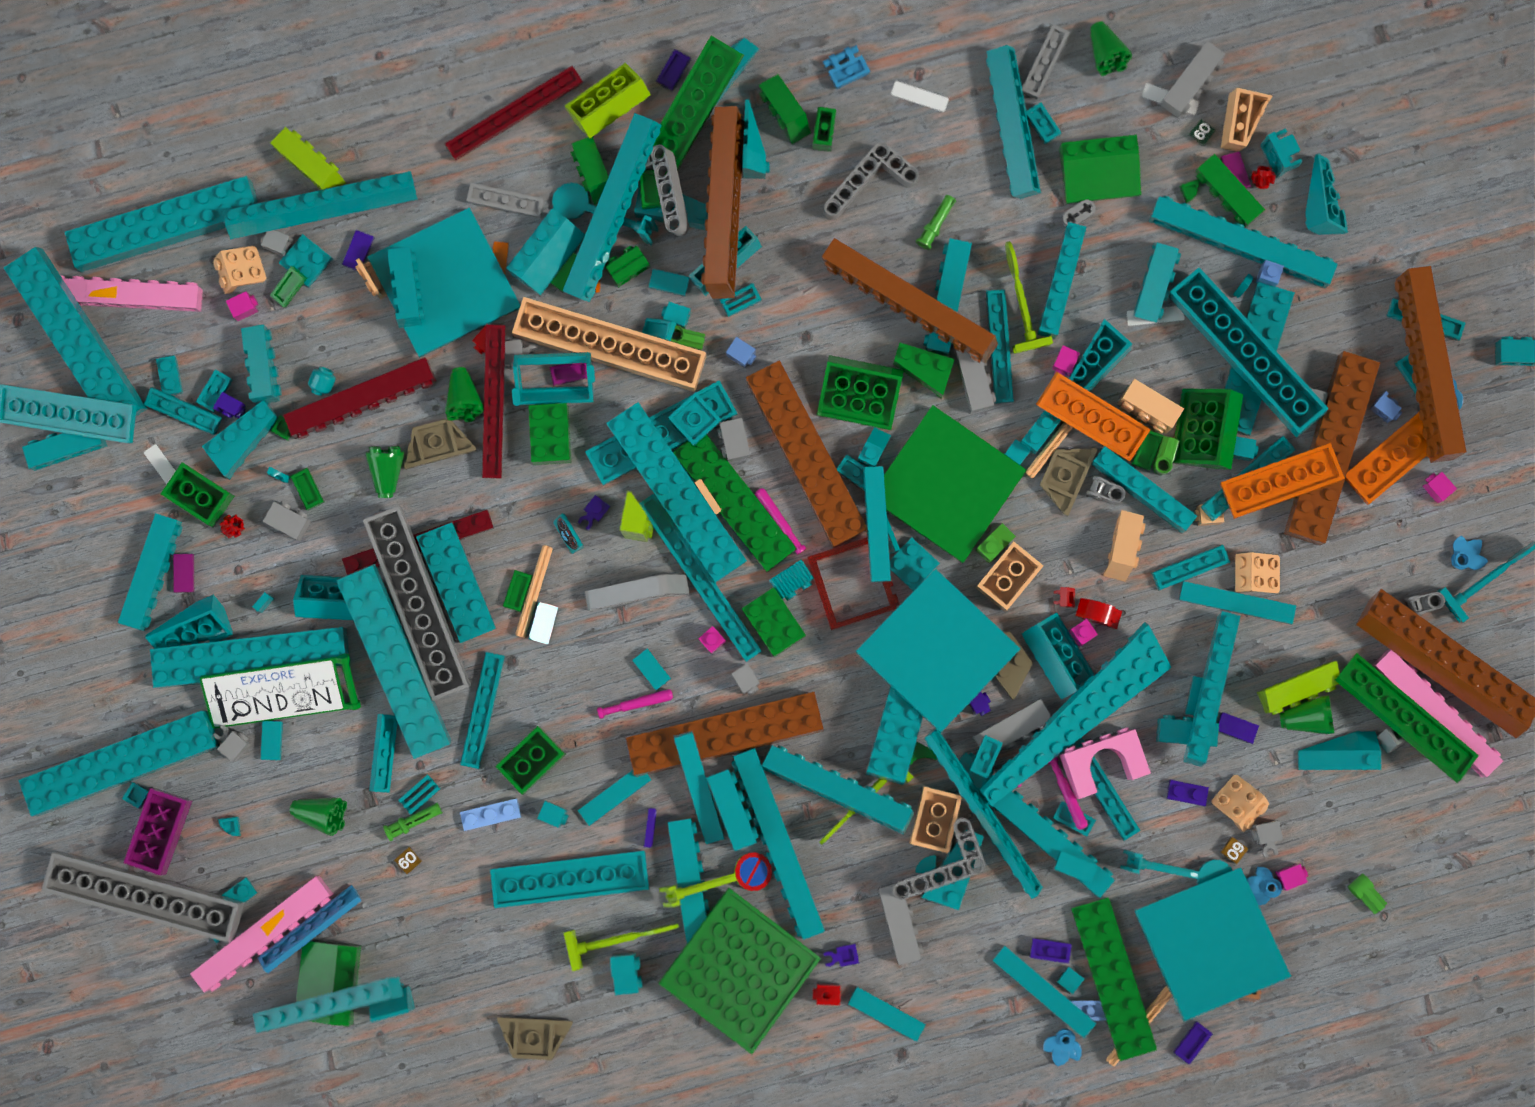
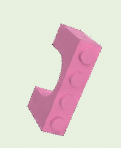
[1059,727,1151,799]

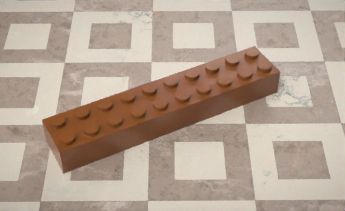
[702,106,745,299]
[822,238,998,364]
[1395,266,1467,463]
[1284,351,1380,546]
[746,360,867,549]
[1356,589,1535,738]
[626,692,824,777]

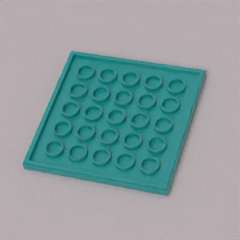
[367,207,521,358]
[856,569,1021,733]
[1134,867,1292,1022]

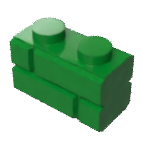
[812,107,836,152]
[605,245,650,288]

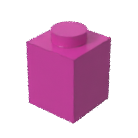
[226,291,259,321]
[1052,345,1080,377]
[1422,472,1457,503]
[1069,619,1098,647]
[699,626,726,654]
[1275,863,1308,891]

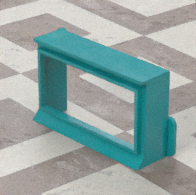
[512,352,595,406]

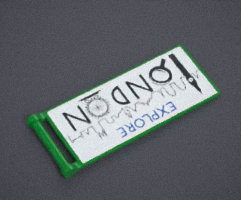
[199,654,361,728]

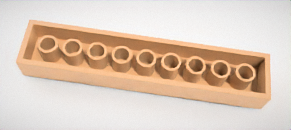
[512,297,707,392]

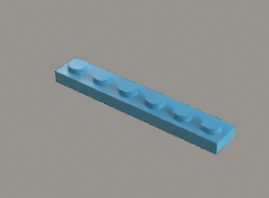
[258,885,362,974]

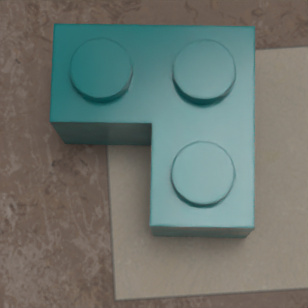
[610,952,643,996]

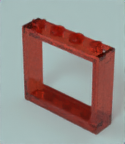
[807,537,899,631]

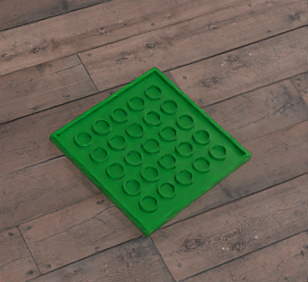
[884,405,1026,564]
[658,887,821,1055]

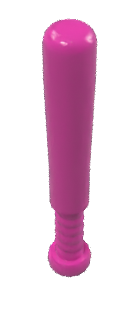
[755,488,806,555]
[597,689,673,719]
[1048,756,1088,830]

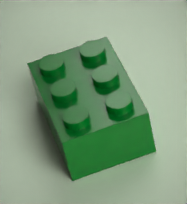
[528,403,572,465]
[161,462,235,528]
[742,587,806,658]
[495,726,566,795]

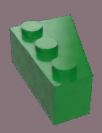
[759,74,811,145]
[570,137,609,206]
[893,342,955,399]

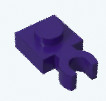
[578,495,611,530]
[823,943,859,967]

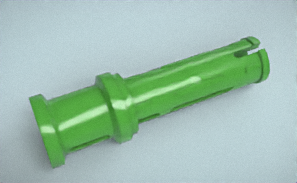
[916,195,956,250]
[383,803,442,842]

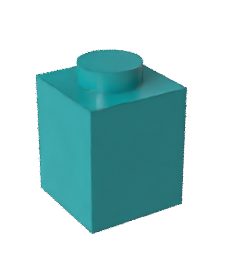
[661,302,691,329]
[1233,436,1258,461]
[537,801,569,828]

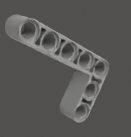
[824,142,919,220]
[645,145,689,237]
[585,574,689,611]
[892,818,985,900]

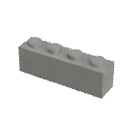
[1160,41,1225,118]
[952,344,996,414]
[972,699,1051,749]
[878,882,924,965]

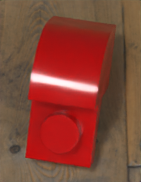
[1075,598,1122,629]

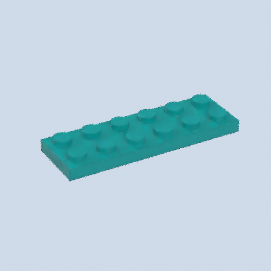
[416,522,497,643]

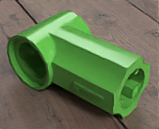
[671,326,706,351]
[1152,436,1179,475]
[1347,873,1387,914]

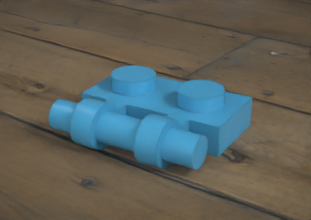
[822,45,870,90]

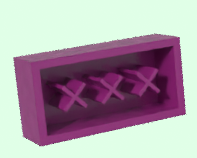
[123,788,192,876]

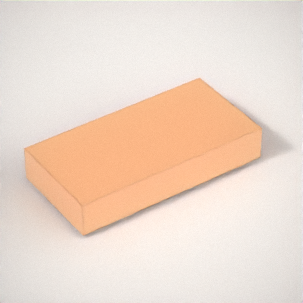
[694,479,721,515]

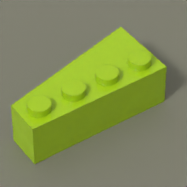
[270,127,347,190]

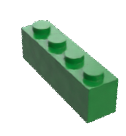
[1195,153,1265,228]

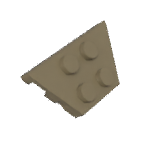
[404,419,477,470]
[1040,448,1097,517]
[995,632,1033,700]
[497,1017,573,1060]

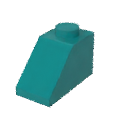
[857,427,891,467]

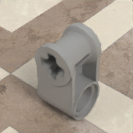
[1086,476,1125,505]
[1404,592,1445,615]

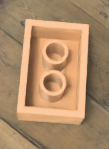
[1117,379,1184,434]
[975,542,1043,612]
[909,787,962,853]

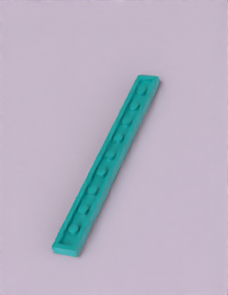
[639,494,762,662]
[925,728,1043,899]

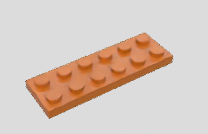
[1036,371,1151,461]
[1345,412,1427,505]
[1220,443,1345,519]

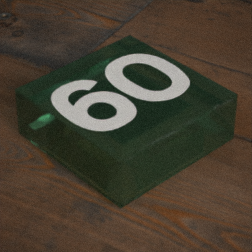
[1189,119,1216,146]

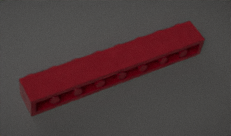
[283,357,436,439]

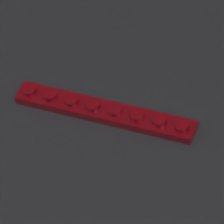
[445,65,583,161]
[482,325,505,479]
[342,510,494,575]

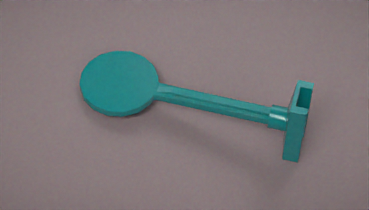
[552,182,659,246]
[1436,541,1535,623]
[1120,849,1233,885]

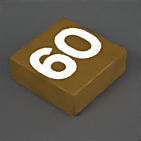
[1220,837,1248,864]
[395,847,422,874]

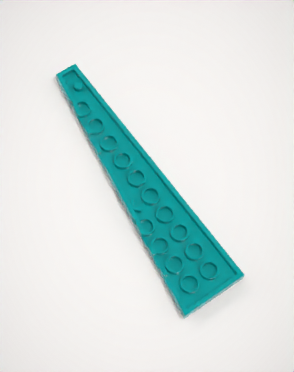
[979,622,1172,806]

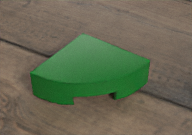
[1179,179,1199,203]
[271,415,291,441]

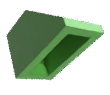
[975,523,1016,563]

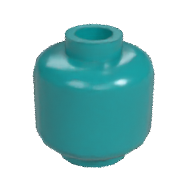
[307,366,336,396]

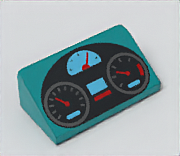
[553,513,584,554]

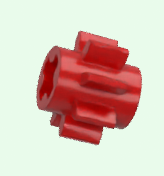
[1251,166,1276,189]
[219,514,245,538]

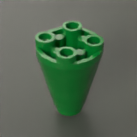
[1090,21,1132,76]
[445,367,484,422]
[365,446,404,498]
[1280,696,1335,734]
[290,797,347,836]

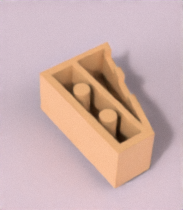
[1221,88,1272,152]
[1103,510,1146,582]

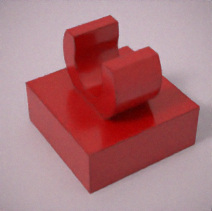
[1054,587,1075,608]

